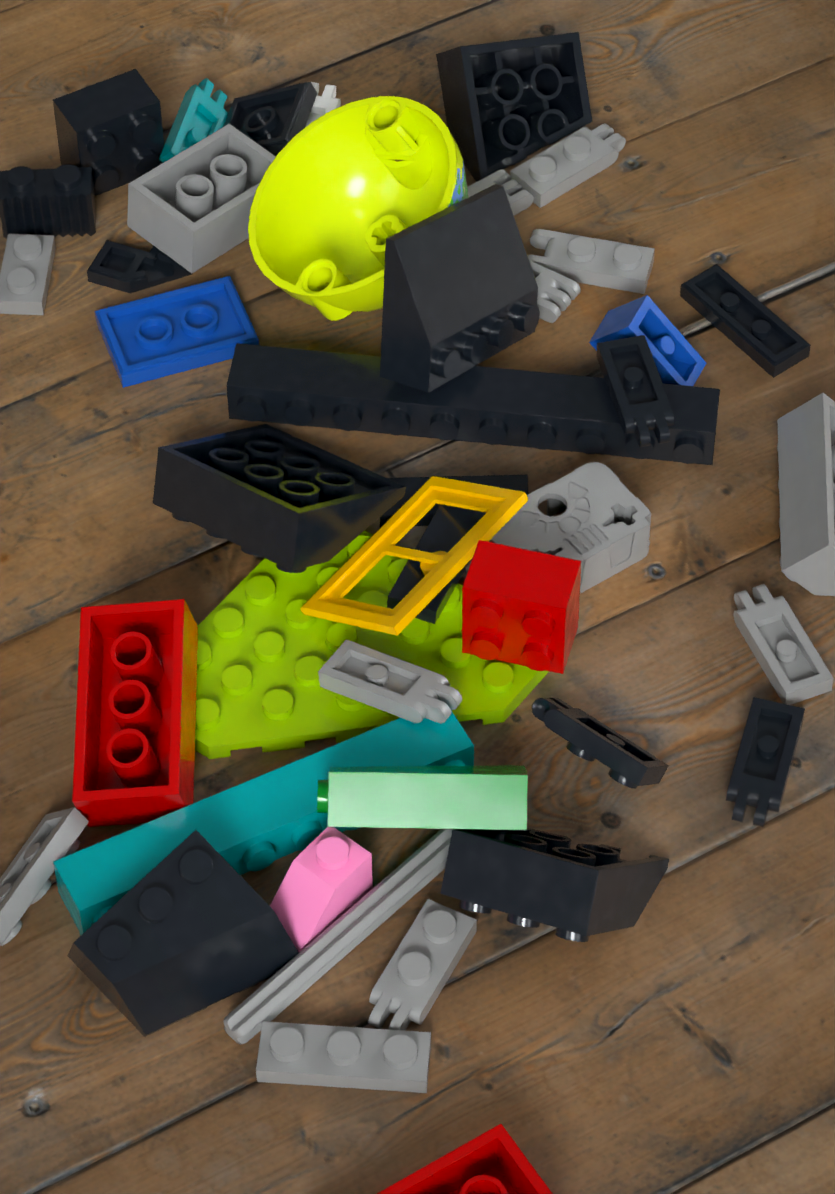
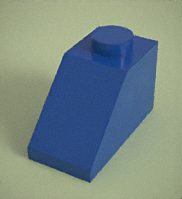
[589,295,706,386]

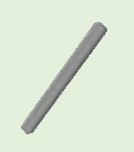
[223,829,453,1045]

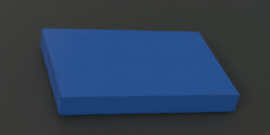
[95,276,259,388]

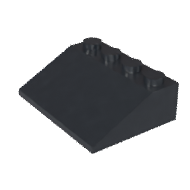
[380,184,540,393]
[153,424,406,573]

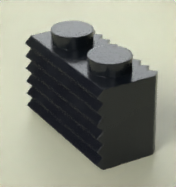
[0,164,96,239]

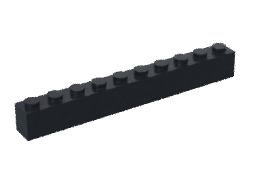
[227,343,720,465]

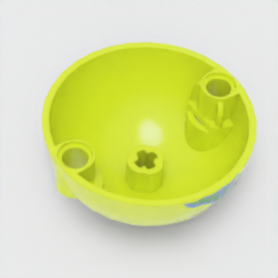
[248,96,469,321]

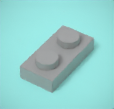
[0,234,56,315]

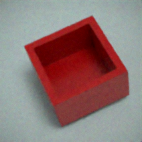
[462,540,581,674]

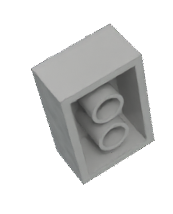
[127,124,276,274]

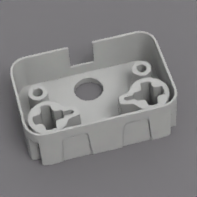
[489,462,651,594]

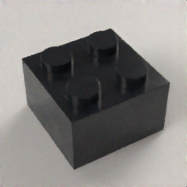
[53,69,164,196]

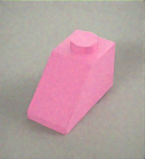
[270,827,373,952]

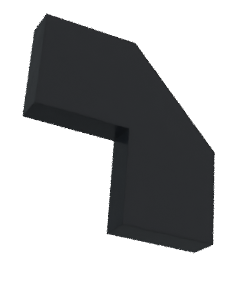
[87,240,193,294]

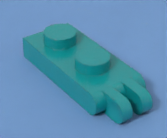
[159,78,228,163]

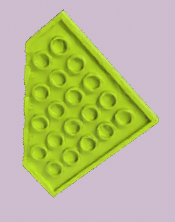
[195,530,549,759]

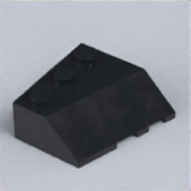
[436,32,592,182]
[440,828,669,942]
[67,830,299,1037]

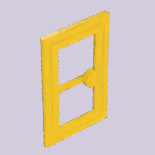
[300,476,528,636]

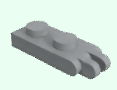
[510,123,626,208]
[733,584,834,705]
[318,639,462,724]
[369,899,477,1031]

